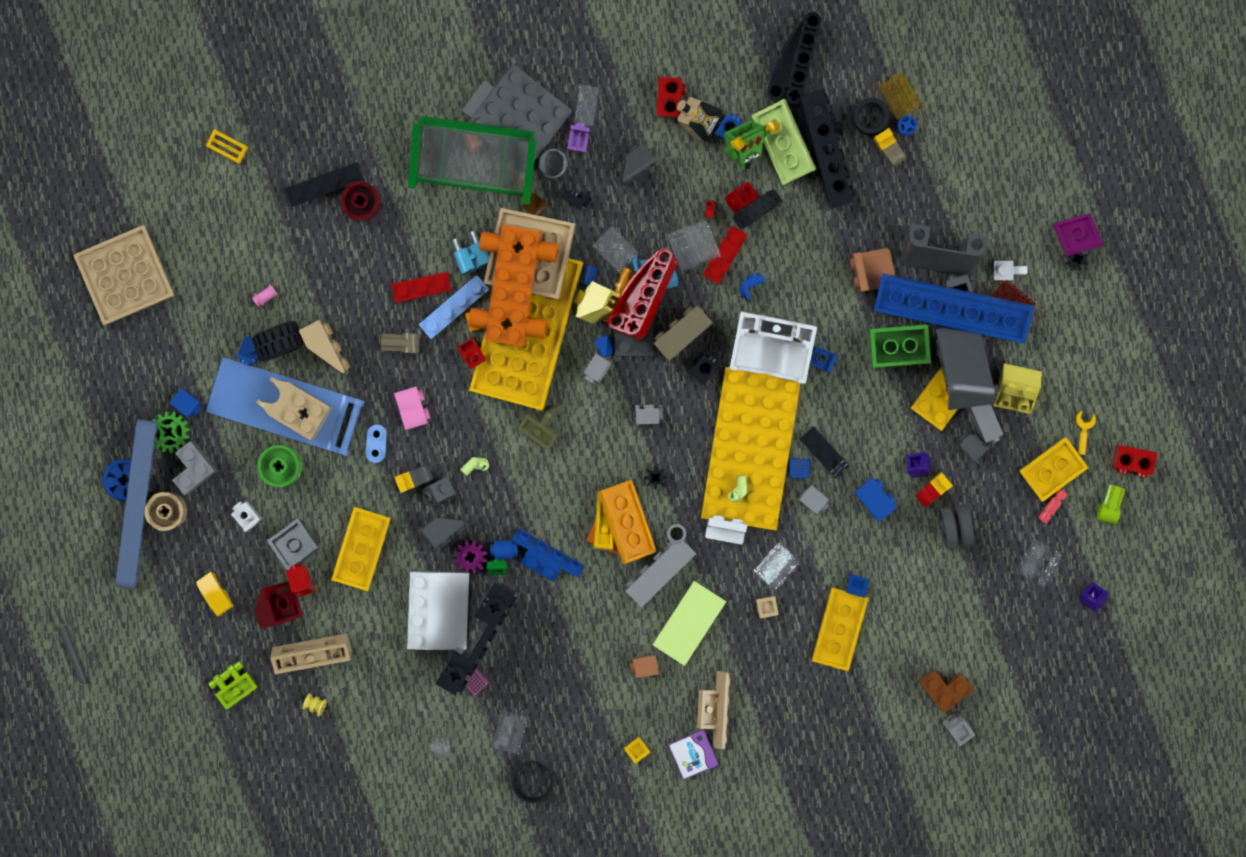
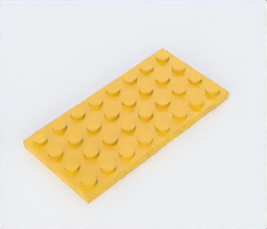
[469,258,583,411]
[701,367,801,531]

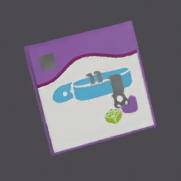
[668,729,719,780]

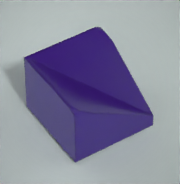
[907,452,931,478]
[1080,583,1108,612]

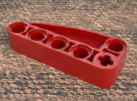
[608,248,678,340]

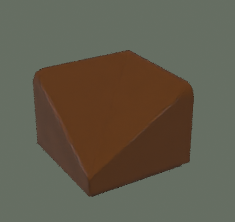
[521,193,549,216]

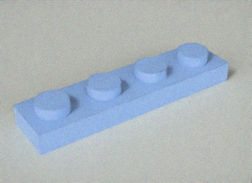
[419,275,489,339]

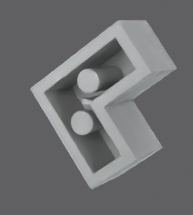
[172,441,218,495]

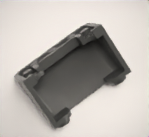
[934,328,998,410]

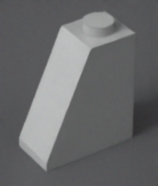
[967,404,1003,445]

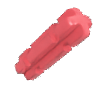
[1038,489,1067,524]

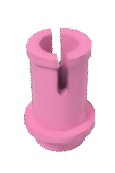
[252,284,278,307]

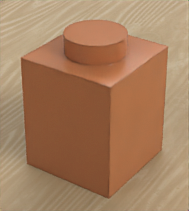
[630,654,659,678]

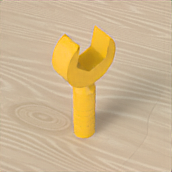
[1076,411,1096,455]

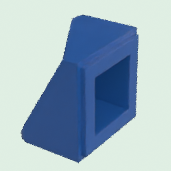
[595,334,615,358]

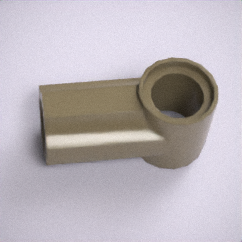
[381,333,420,353]

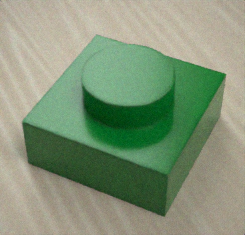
[487,559,507,575]

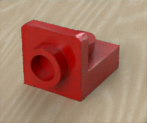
[725,181,759,214]
[457,337,486,369]

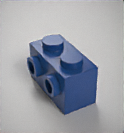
[853,477,897,522]

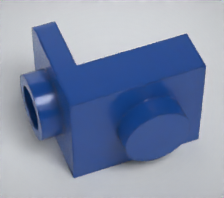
[739,273,765,301]

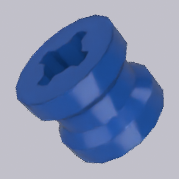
[897,115,917,136]

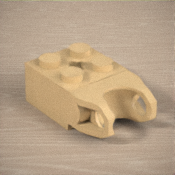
[256,377,333,440]

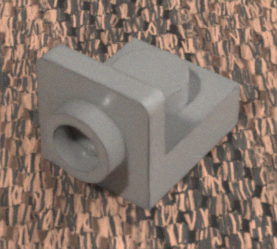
[943,712,975,746]

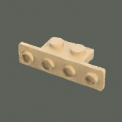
[697,671,730,749]

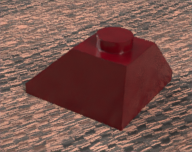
[255,581,303,629]

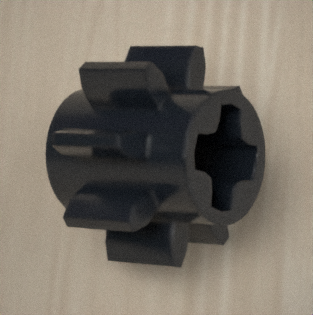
[1064,253,1088,271]
[644,466,667,490]

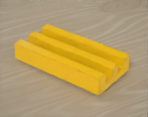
[205,129,249,164]

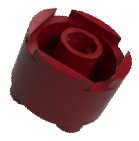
[340,181,381,222]

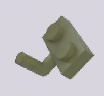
[517,405,560,450]

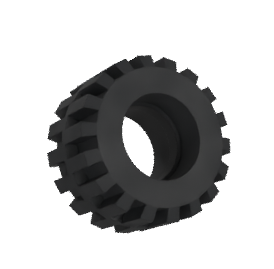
[252,321,305,361]

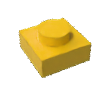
[624,737,651,764]

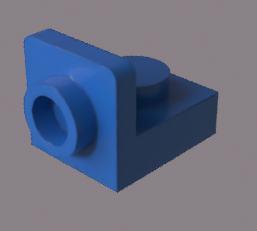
[236,336,259,366]

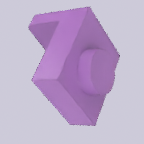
[567,123,590,153]

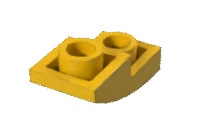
[196,572,233,616]

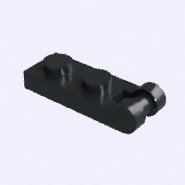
[799,426,850,479]

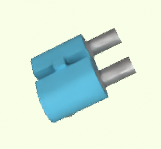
[452,231,490,275]

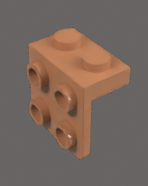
[850,248,895,293]

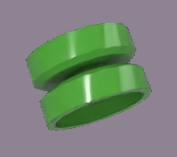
[258,445,303,487]

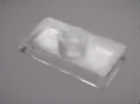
[574,85,599,126]

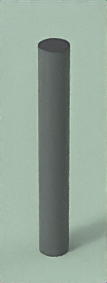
[59,627,87,683]

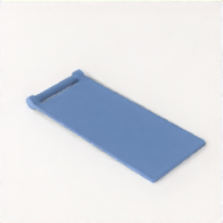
[206,358,365,456]

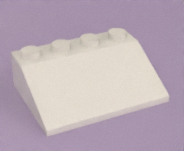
[407,571,469,650]

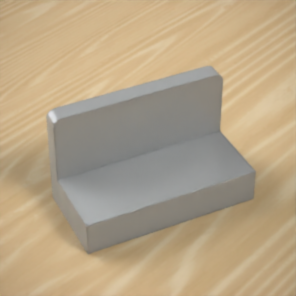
[462,80,494,118]

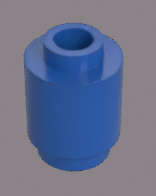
[490,540,518,560]

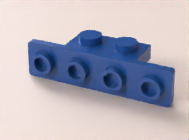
[512,529,585,582]

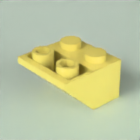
[576,281,621,324]
[993,364,1042,414]

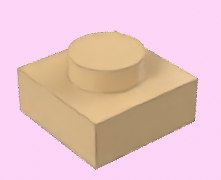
[756,596,779,618]

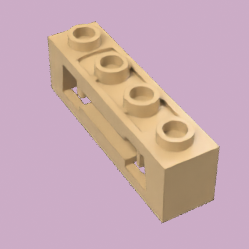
[270,633,352,674]

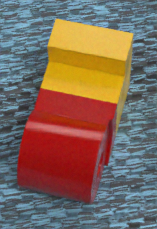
[915,472,953,508]

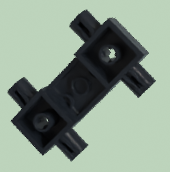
[436,580,517,696]

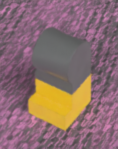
[394,465,434,493]

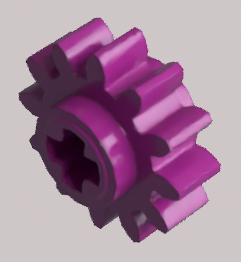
[454,540,488,574]

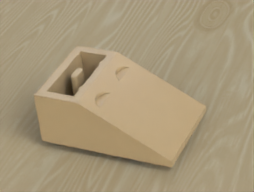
[299,320,350,374]

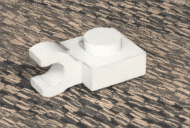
[993,261,1027,280]

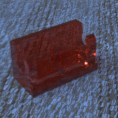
[991,280,1036,306]

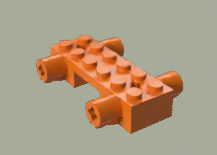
[468,224,560,346]

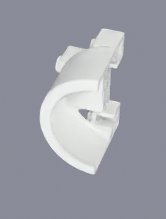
[730,311,817,384]

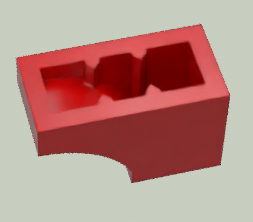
[286,564,317,597]

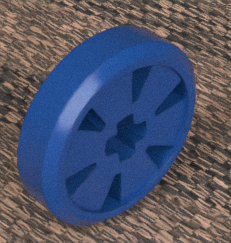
[103,459,132,501]

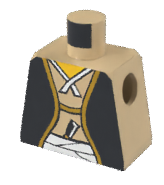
[677,97,723,142]

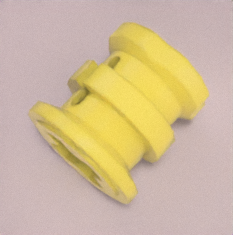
[302,693,327,717]

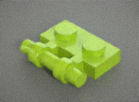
[208,661,258,710]

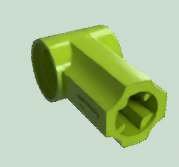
[1097,484,1125,525]

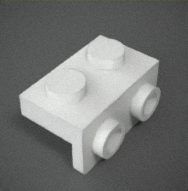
[705,515,747,544]

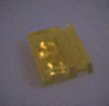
[878,72,922,120]

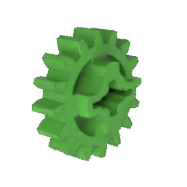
[152,411,191,453]

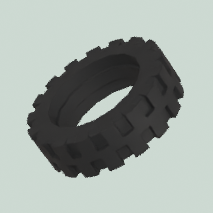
[732,189,783,230]

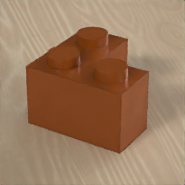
[918,669,974,713]

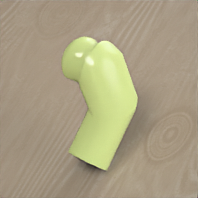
[460,457,489,476]
[728,476,747,503]

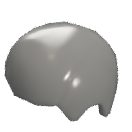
[539,149,568,178]

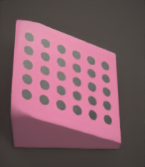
[465,668,489,696]

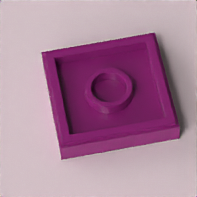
[1053,213,1103,257]

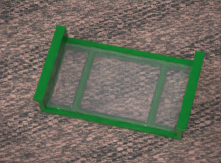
[408,116,537,205]

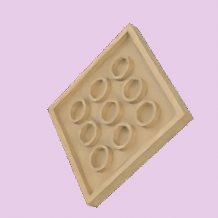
[484,208,576,300]
[73,225,175,326]

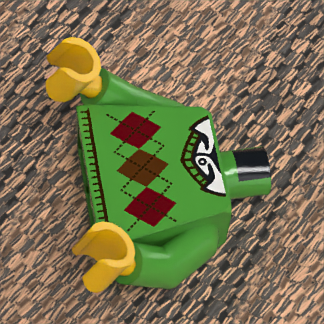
[724,120,781,170]

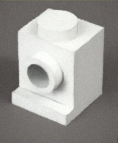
[231,501,262,532]

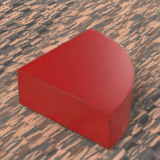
[705,200,715,219]

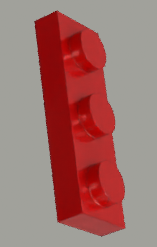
[702,226,748,285]
[391,272,452,303]

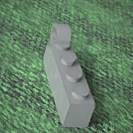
[625,524,696,608]

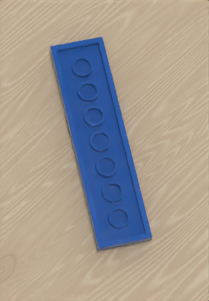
[874,273,1034,344]

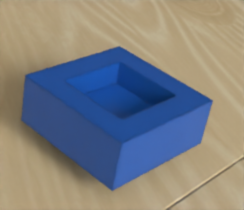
[846,574,869,598]

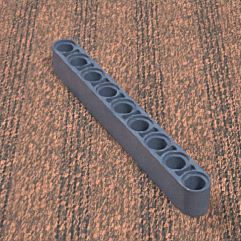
[115,419,157,589]

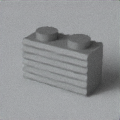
[584,354,611,384]

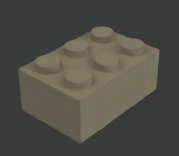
[653,305,713,362]

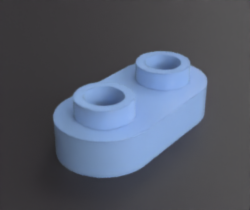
[366,425,387,463]

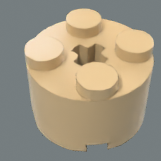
[145,492,187,531]

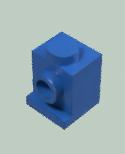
[810,346,838,373]

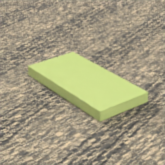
[752,99,816,185]
[653,581,726,666]

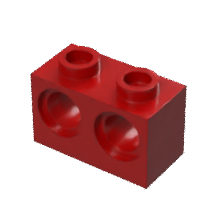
[656,77,686,119]
[1112,445,1157,478]

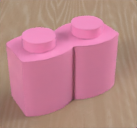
[394,387,430,430]

